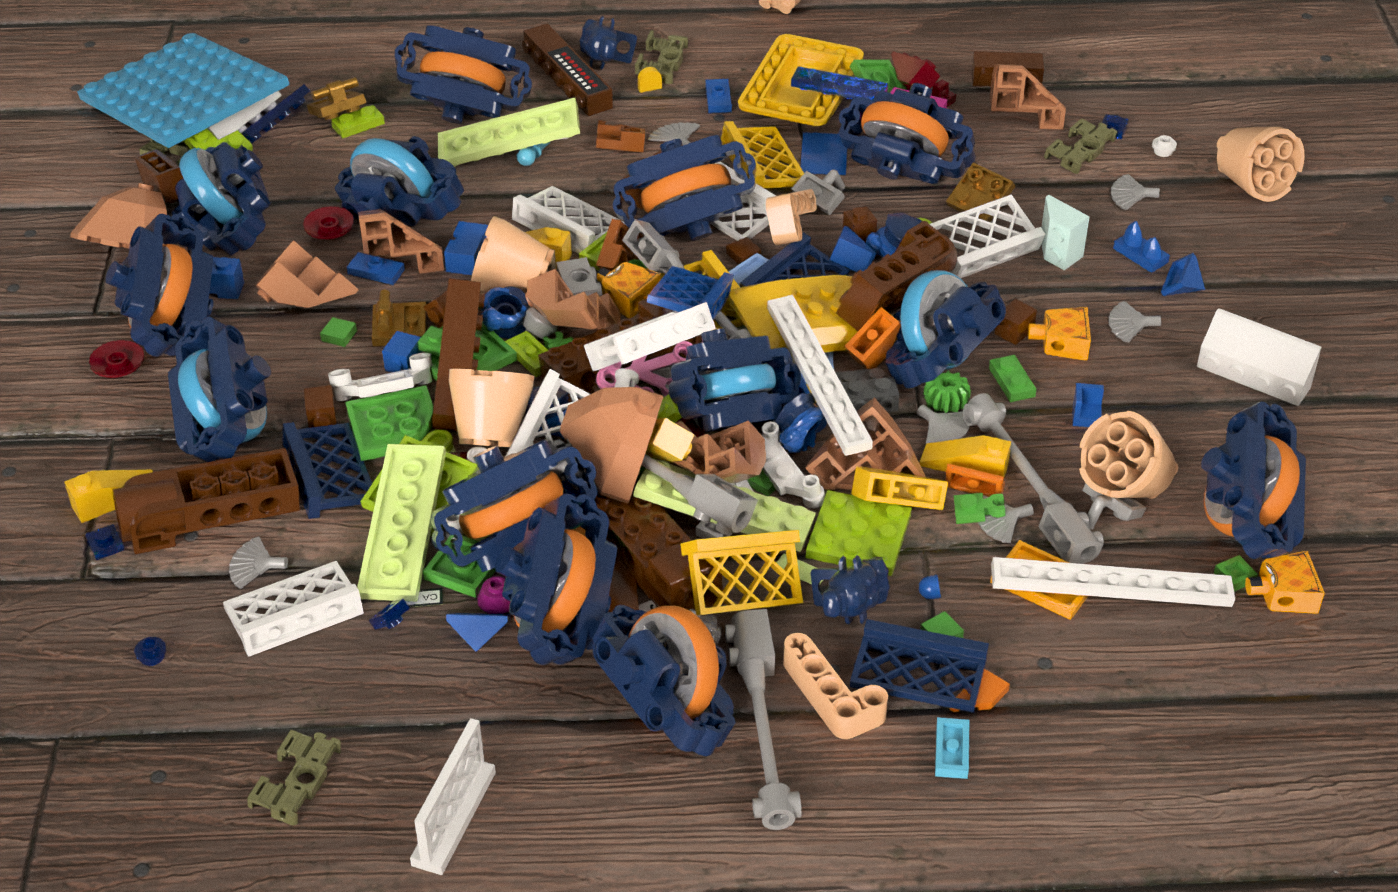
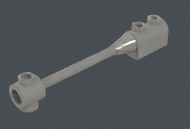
[623,219,752,340]
[963,393,1104,564]
[641,454,758,535]
[725,609,801,830]

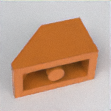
[844,307,901,369]

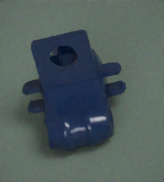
[579,15,637,70]
[810,555,890,625]

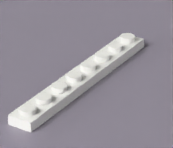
[767,295,873,456]
[991,557,1235,607]

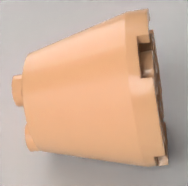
[1217,127,1304,202]
[471,216,554,294]
[449,369,534,447]
[1079,411,1178,499]

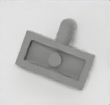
[791,169,845,215]
[1082,483,1146,530]

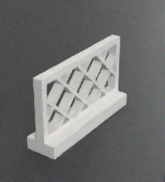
[710,162,776,241]
[512,186,626,254]
[930,195,1046,279]
[505,369,590,481]
[223,561,364,657]
[410,718,496,875]

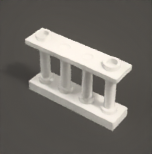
[584,302,716,371]

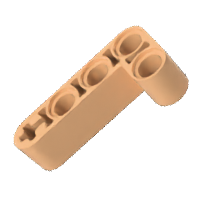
[766,189,817,246]
[783,633,888,739]

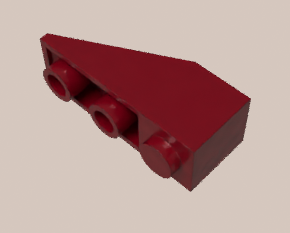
[891,51,940,91]

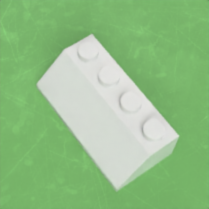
[207,91,282,140]
[1197,308,1321,406]

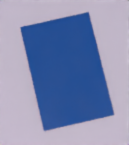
[800,132,847,175]

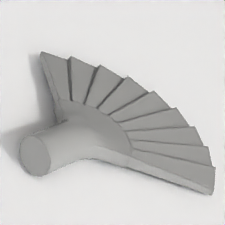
[648,122,700,145]
[1111,174,1160,210]
[1108,301,1161,343]
[917,405,970,444]
[977,495,1034,543]
[229,536,288,589]

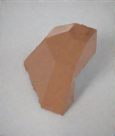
[990,64,1066,130]
[70,183,167,249]
[358,209,444,274]
[255,240,359,308]
[525,269,621,329]
[560,387,663,504]
[805,397,926,490]
[673,421,766,483]

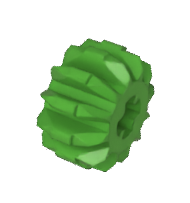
[923,370,971,413]

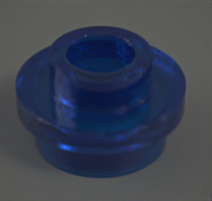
[134,637,167,666]

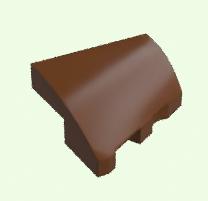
[596,120,645,152]
[596,219,644,271]

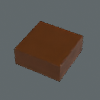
[726,237,762,265]

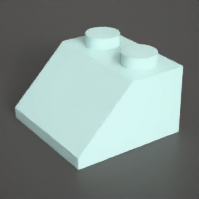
[1041,195,1089,270]

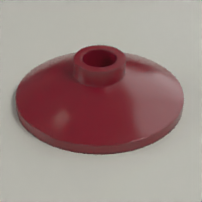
[303,206,354,239]
[89,340,144,378]

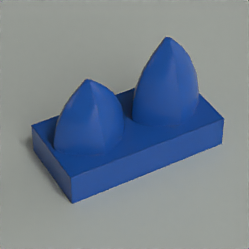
[1113,221,1170,273]

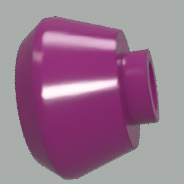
[477,576,511,614]

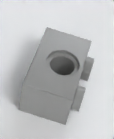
[556,257,602,296]

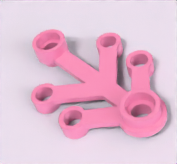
[596,341,692,396]

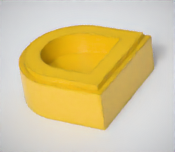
[637,67,662,93]

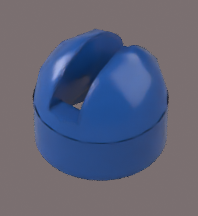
[919,575,941,600]

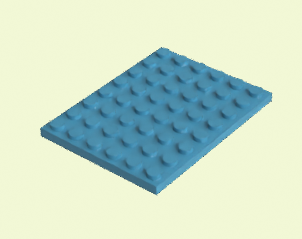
[77,33,290,148]

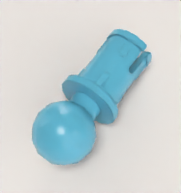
[517,141,551,166]

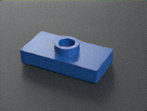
[705,79,732,113]
[347,252,405,285]

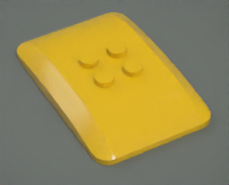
[738,34,864,126]
[729,275,898,356]

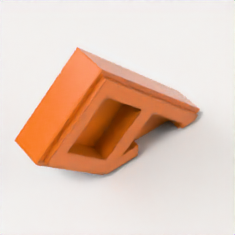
[950,669,1010,712]

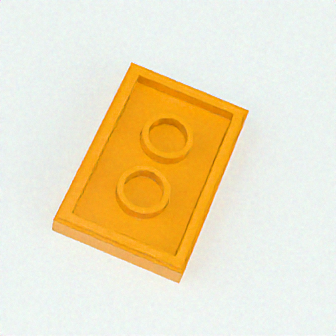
[990,540,1088,620]

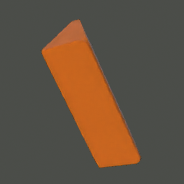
[945,464,1005,497]

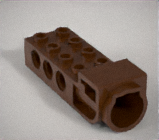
[836,221,957,331]
[538,299,702,403]
[112,448,300,554]
[594,480,723,620]

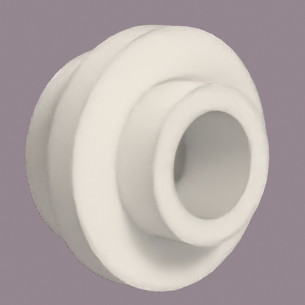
[1152,135,1177,157]

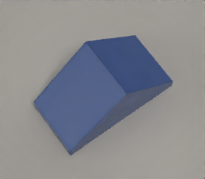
[829,226,876,272]

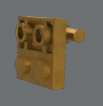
[307,77,366,120]
[946,162,1015,222]
[372,289,427,347]

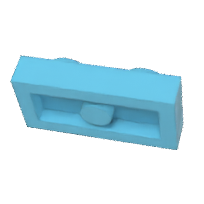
[935,717,969,779]

